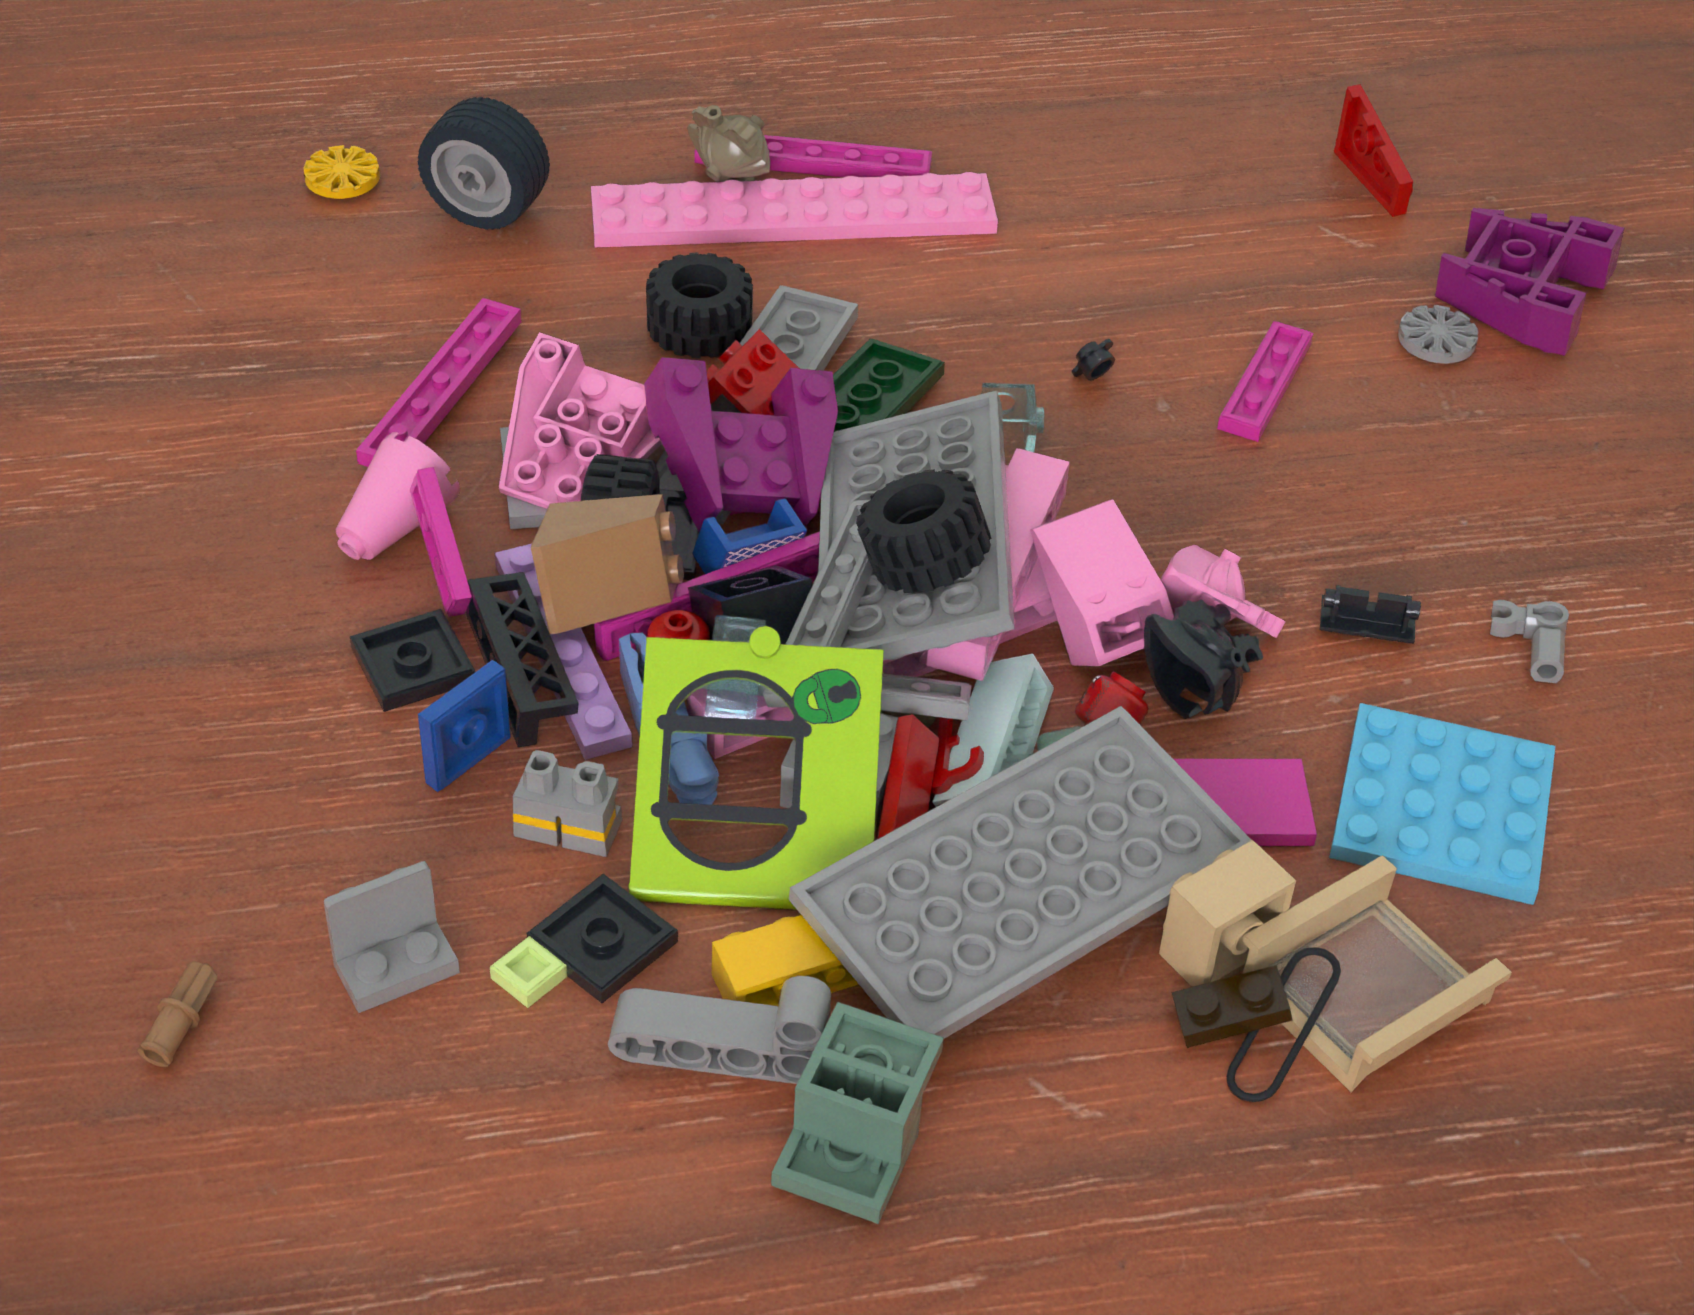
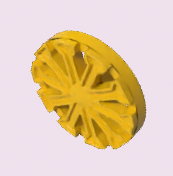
[303,145,380,199]

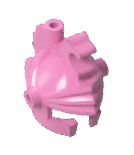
[1160,545,1286,638]

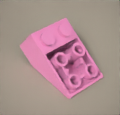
[1030,499,1174,666]

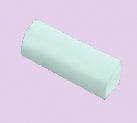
[933,653,1054,807]

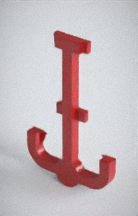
[931,717,984,794]

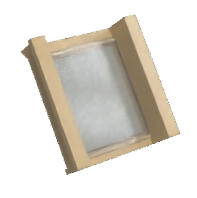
[1242,855,1512,1092]

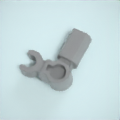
[1490,600,1569,683]

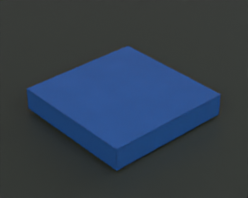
[418,660,510,792]

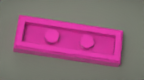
[410,467,472,617]

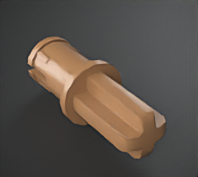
[137,961,217,1067]

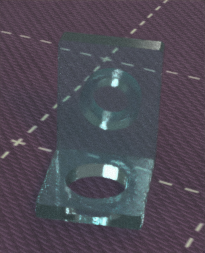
[981,383,1044,452]

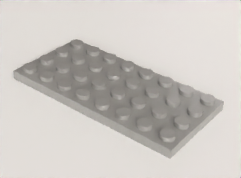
[818,390,1015,660]
[789,706,1251,1039]

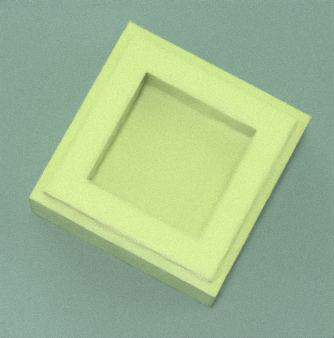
[490,936,567,1008]

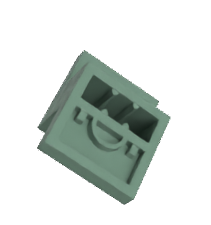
[771,1002,944,1224]

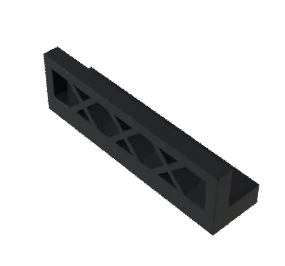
[466,572,579,747]

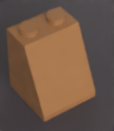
[531,494,684,634]

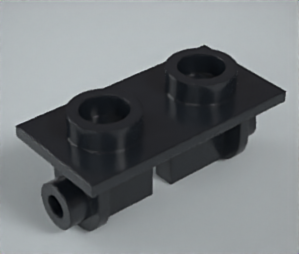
[1320,585,1421,644]

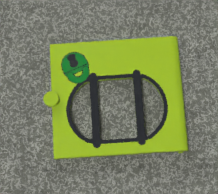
[628,626,884,910]

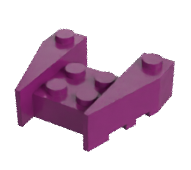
[1435,208,1625,356]
[644,357,838,532]

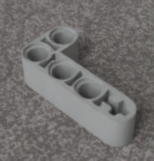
[607,976,831,1084]

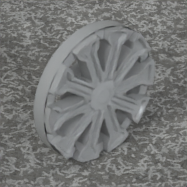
[1398,305,1478,363]

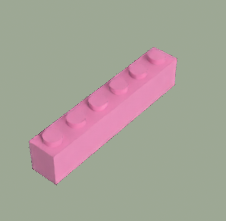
[926,448,1070,681]

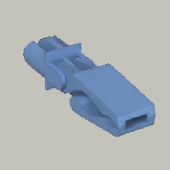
[619,632,719,805]

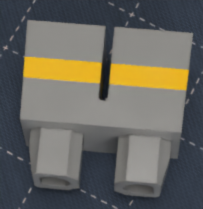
[513,750,622,857]

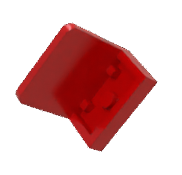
[706,329,800,415]

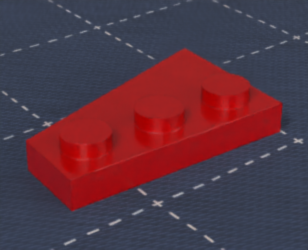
[1334,84,1413,217]

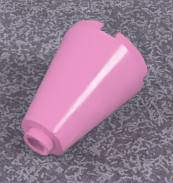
[336,432,460,560]

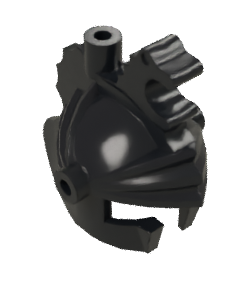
[1144,599,1263,719]

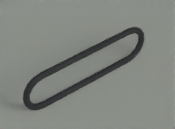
[1226,947,1341,1102]

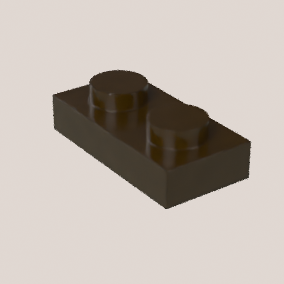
[1171,965,1293,1048]

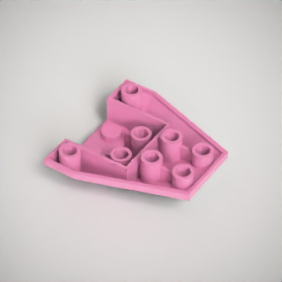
[499,332,662,509]

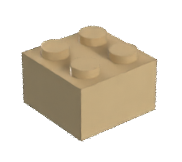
[1159,840,1296,987]

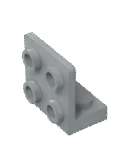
[324,861,460,1013]

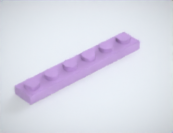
[495,544,632,760]

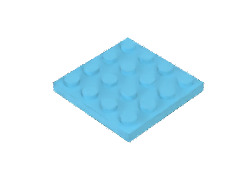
[1329,703,1555,905]

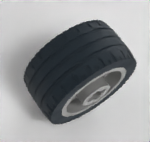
[417,97,550,230]

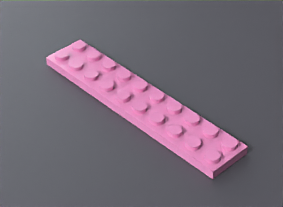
[591,172,998,248]

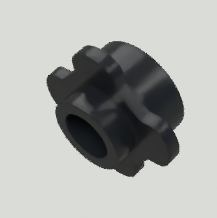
[1072,339,1115,381]

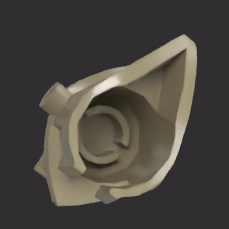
[687,105,770,182]

